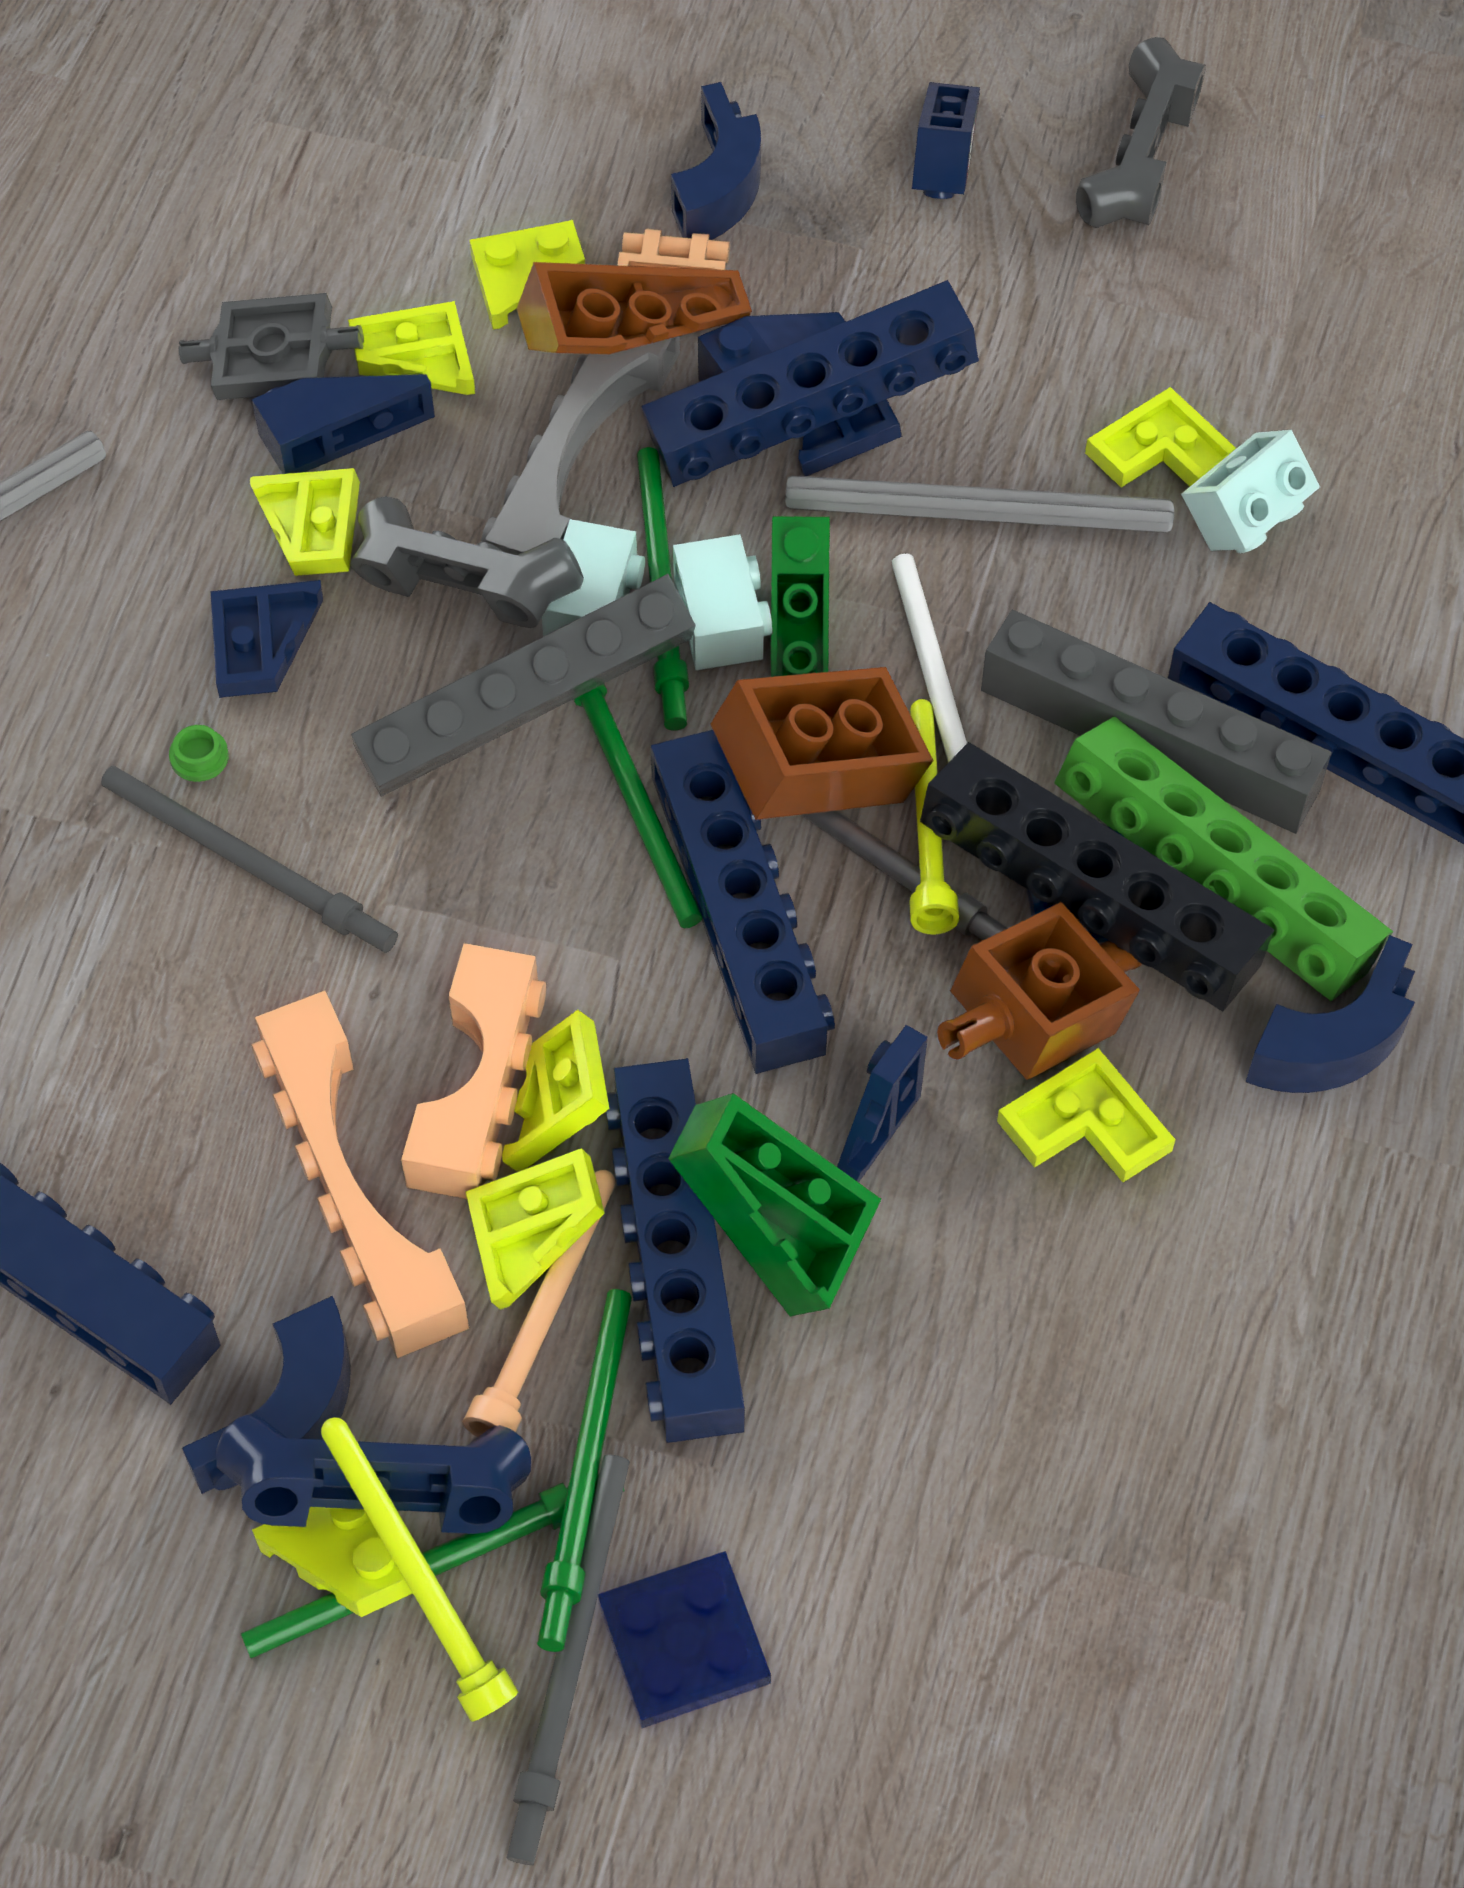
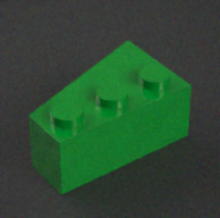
[668,1093,881,1317]

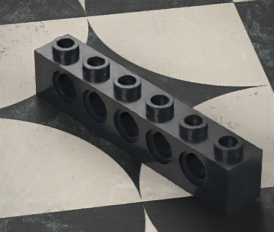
[920,742,1274,1012]

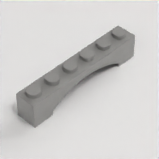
[481,336,680,555]

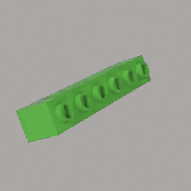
[1054,716,1393,1001]

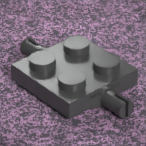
[178,293,364,400]

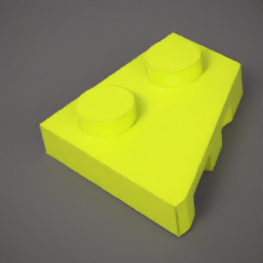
[470,220,585,330]
[348,301,475,395]
[502,1010,610,1172]
[252,1507,413,1617]

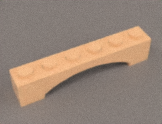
[251,991,469,1358]

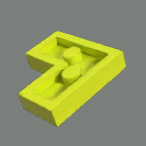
[1085,387,1236,488]
[997,1048,1175,1182]

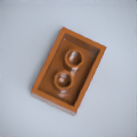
[710,667,934,820]

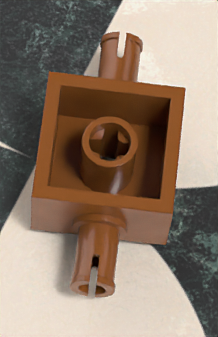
[937,902,1142,1080]

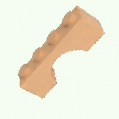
[401,943,546,1199]

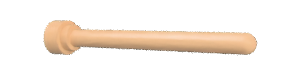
[463,1170,616,1437]

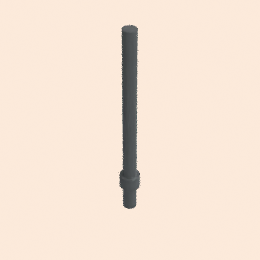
[101,766,398,953]
[507,1455,630,1865]

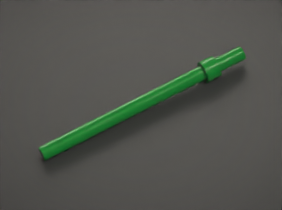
[637,447,689,731]
[574,684,702,928]
[537,1289,632,1652]
[241,1473,625,1659]

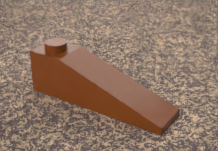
[517,262,752,355]

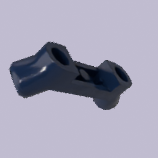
[216,1413,531,1534]

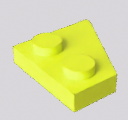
[250,468,360,576]
[466,1148,605,1310]

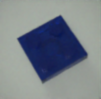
[598,1551,771,1728]

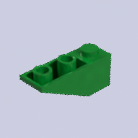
[771,516,830,677]

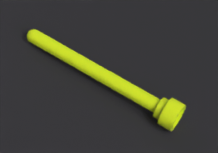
[909,699,959,935]
[321,1417,519,1722]

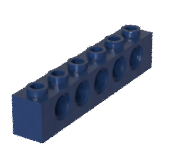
[641,280,979,487]
[1168,602,1464,844]
[651,730,835,1074]
[606,1058,745,1443]

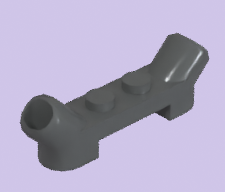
[1076,37,1206,228]
[351,496,584,628]

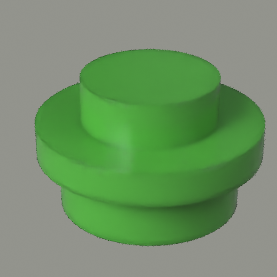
[169,725,229,782]

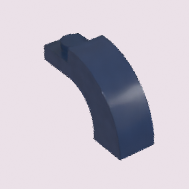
[671,82,761,240]
[1246,935,1415,1093]
[182,1296,351,1494]

